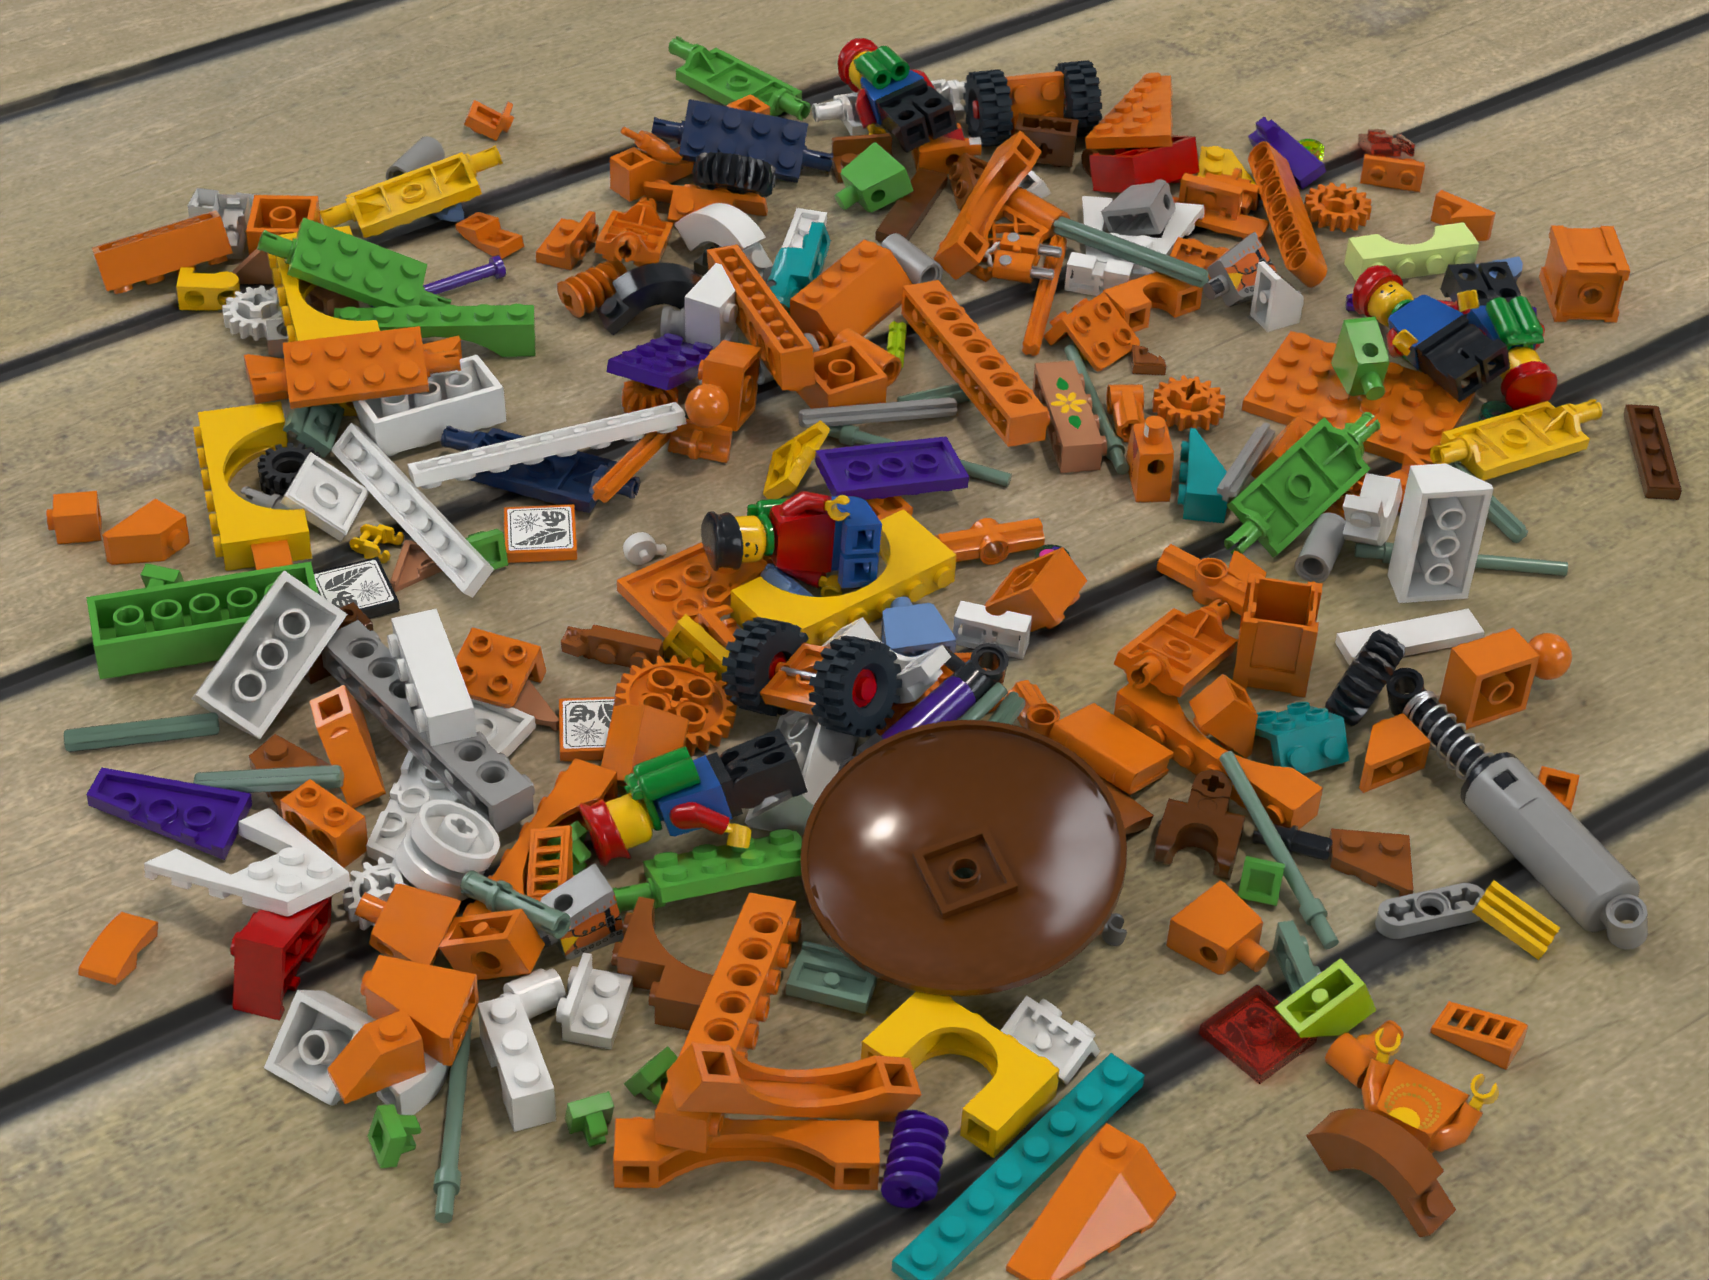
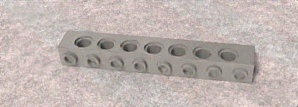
[321,620,535,833]

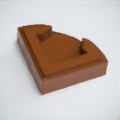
[1131,345,1166,375]

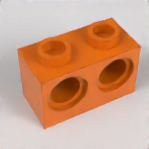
[280,779,368,868]

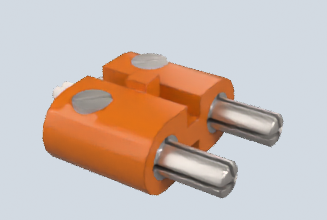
[983,232,1062,284]

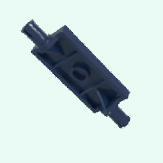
[651,99,833,183]
[441,425,640,514]

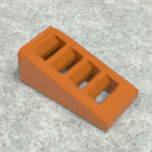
[527,825,573,901]
[1430,1001,1528,1070]

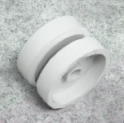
[395,800,500,900]

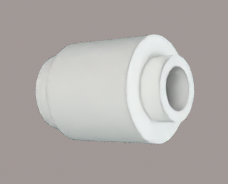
[500,968,566,1019]

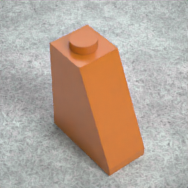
[361,955,479,1067]

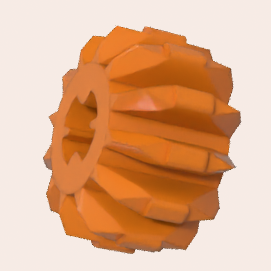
[622,380,678,413]

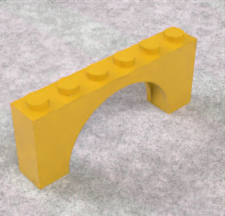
[267,226,380,342]
[193,401,312,571]
[731,509,957,646]

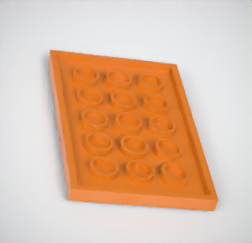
[1242,331,1475,465]

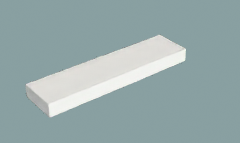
[1335,609,1484,666]

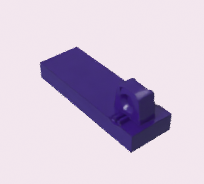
[1248,117,1326,189]

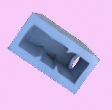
[881,597,956,657]

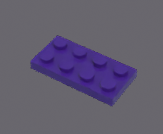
[606,334,713,391]
[815,436,969,500]

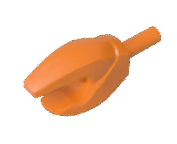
[621,127,682,164]

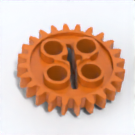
[613,656,737,757]

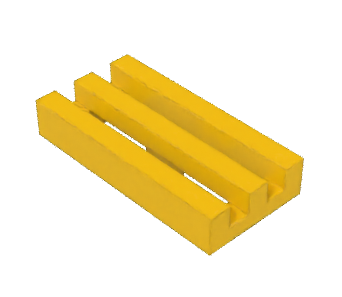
[1472,880,1560,960]

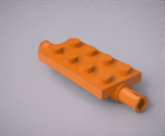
[594,197,674,267]
[251,326,461,409]
[1114,599,1238,698]

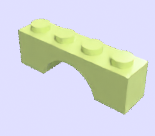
[1344,222,1479,282]

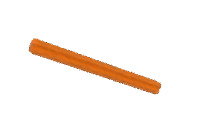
[1022,236,1067,356]
[592,431,671,503]

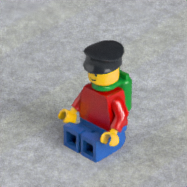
[701,491,882,597]

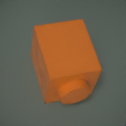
[46,491,102,544]

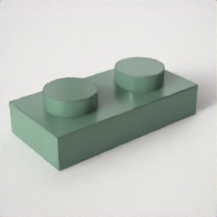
[1272,920,1321,994]

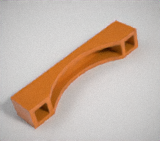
[610,94,770,202]
[933,130,1042,280]
[1114,681,1323,830]
[463,758,618,916]
[666,1043,922,1122]
[613,1117,880,1190]

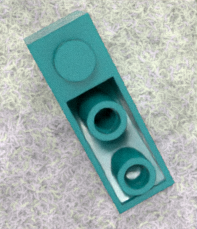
[1177,428,1228,523]

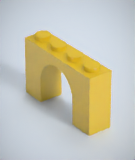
[861,991,1060,1158]

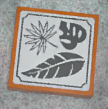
[504,504,577,563]
[559,697,615,761]

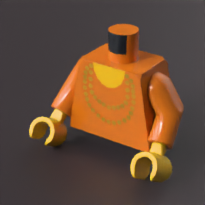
[1362,1028,1499,1154]

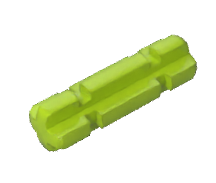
[887,321,907,369]

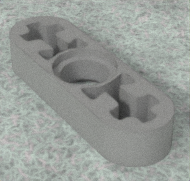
[1375,883,1485,939]

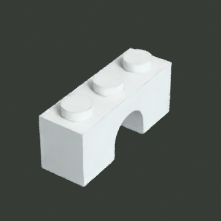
[477,993,556,1132]

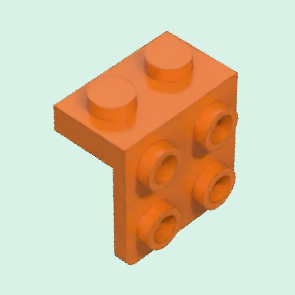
[1043,292,1140,372]
[456,627,547,708]

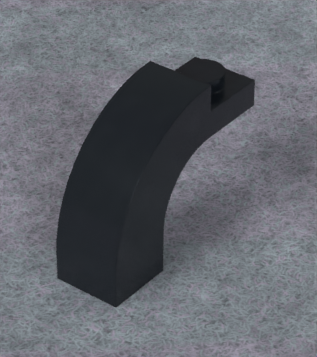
[596,262,702,336]

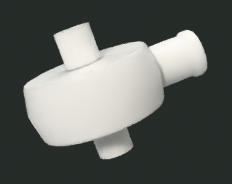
[623,532,667,565]

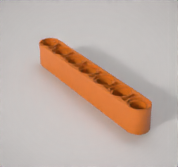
[1248,141,1328,288]

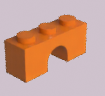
[1103,272,1203,332]

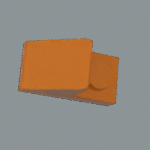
[1430,190,1496,241]

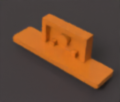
[1172,173,1269,241]
[643,180,768,225]

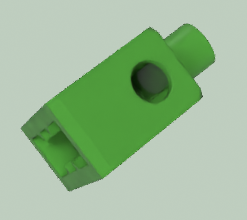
[834,142,914,212]
[1331,317,1389,400]

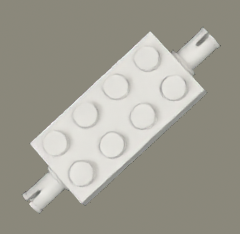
[812,79,966,136]

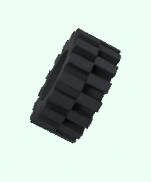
[257,443,320,497]

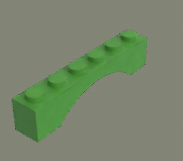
[334,304,536,357]

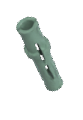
[460,871,571,939]

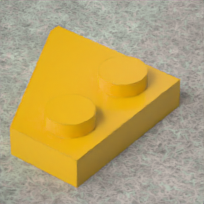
[1197,146,1256,184]
[763,420,830,500]

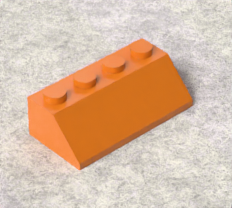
[92,210,233,294]
[790,239,912,347]

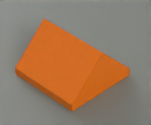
[601,705,690,786]

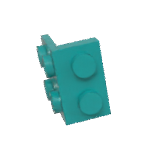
[1255,702,1350,774]

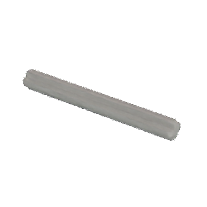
[798,398,957,428]
[1217,423,1275,501]

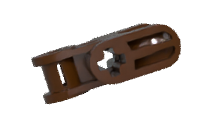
[1153,770,1246,879]

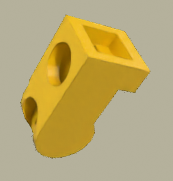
[176,267,240,311]

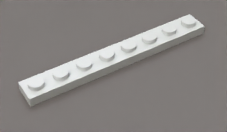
[407,402,687,489]
[331,423,494,598]

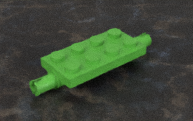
[668,36,811,121]
[257,217,451,307]
[1224,412,1381,558]
[612,829,802,913]

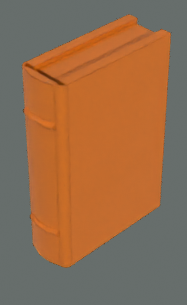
[1049,703,1174,795]

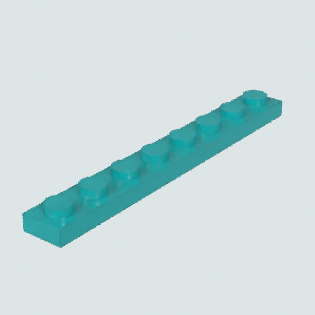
[891,1053,1145,1280]

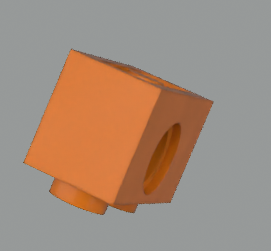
[439,909,545,980]

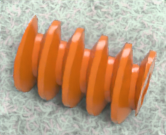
[557,260,627,318]

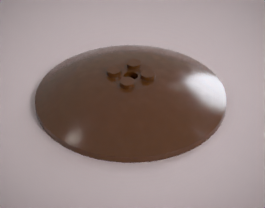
[801,720,1127,996]

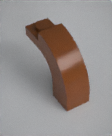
[1306,1108,1456,1237]

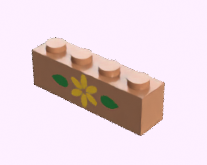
[1032,361,1107,473]

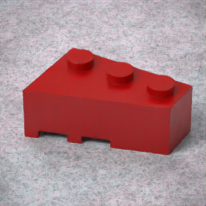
[1089,135,1200,193]

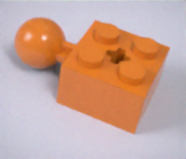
[685,340,762,432]
[1439,628,1572,730]

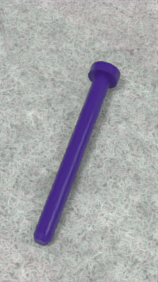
[370,255,506,308]

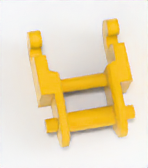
[349,524,405,564]

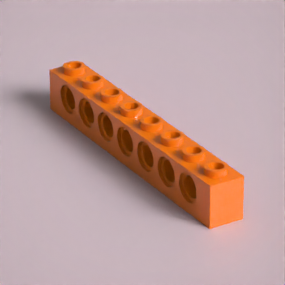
[707,244,815,391]
[901,280,1050,447]
[655,892,802,1153]

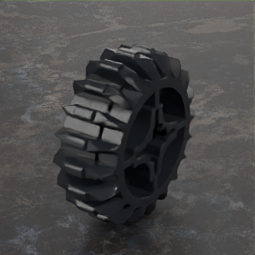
[692,152,776,198]
[1325,630,1405,726]

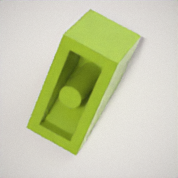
[1275,958,1377,1038]

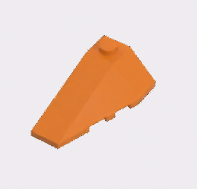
[1006,1123,1176,1280]

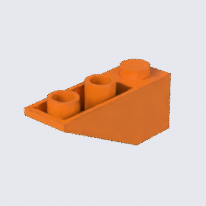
[310,685,386,809]

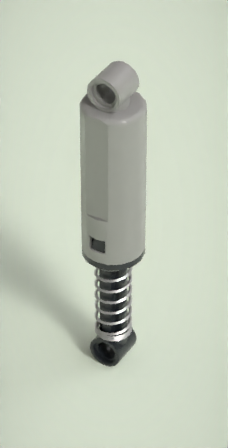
[1386,668,1648,949]

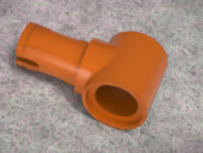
[1325,1020,1404,1088]

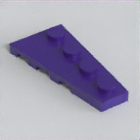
[86,767,252,860]

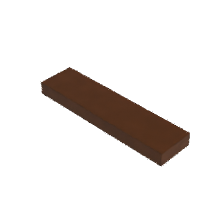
[875,168,948,242]
[1623,404,1682,500]

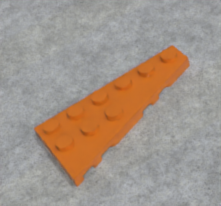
[1085,72,1173,149]

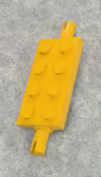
[320,145,503,239]
[1430,399,1603,481]

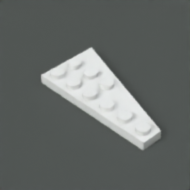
[366,699,536,863]

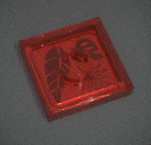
[1199,984,1317,1084]

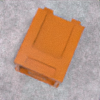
[1539,225,1631,322]
[1233,573,1323,698]

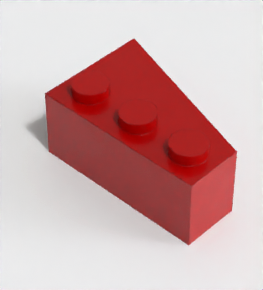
[230,896,332,1021]

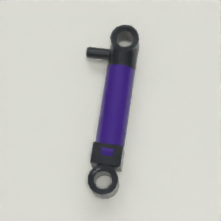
[838,643,1009,772]

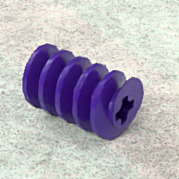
[881,1110,949,1208]

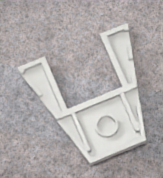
[1082,196,1204,283]
[144,808,350,916]

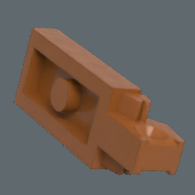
[561,624,665,668]

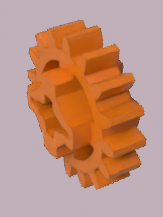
[1304,182,1372,232]
[1152,375,1226,432]

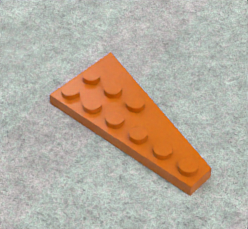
[617,542,774,638]

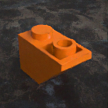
[1189,674,1258,758]

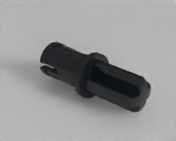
[1252,824,1333,861]

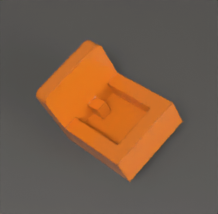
[464,100,514,141]

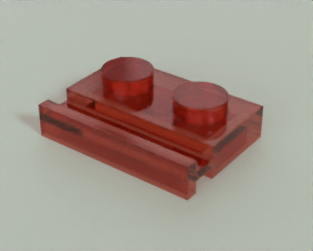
[1358,129,1415,156]

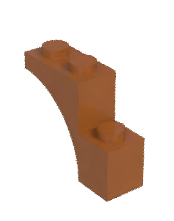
[611,897,713,1031]

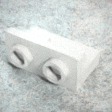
[556,953,633,1049]
[1001,995,1100,1085]

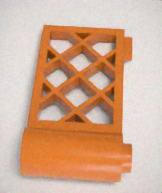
[939,187,1070,282]

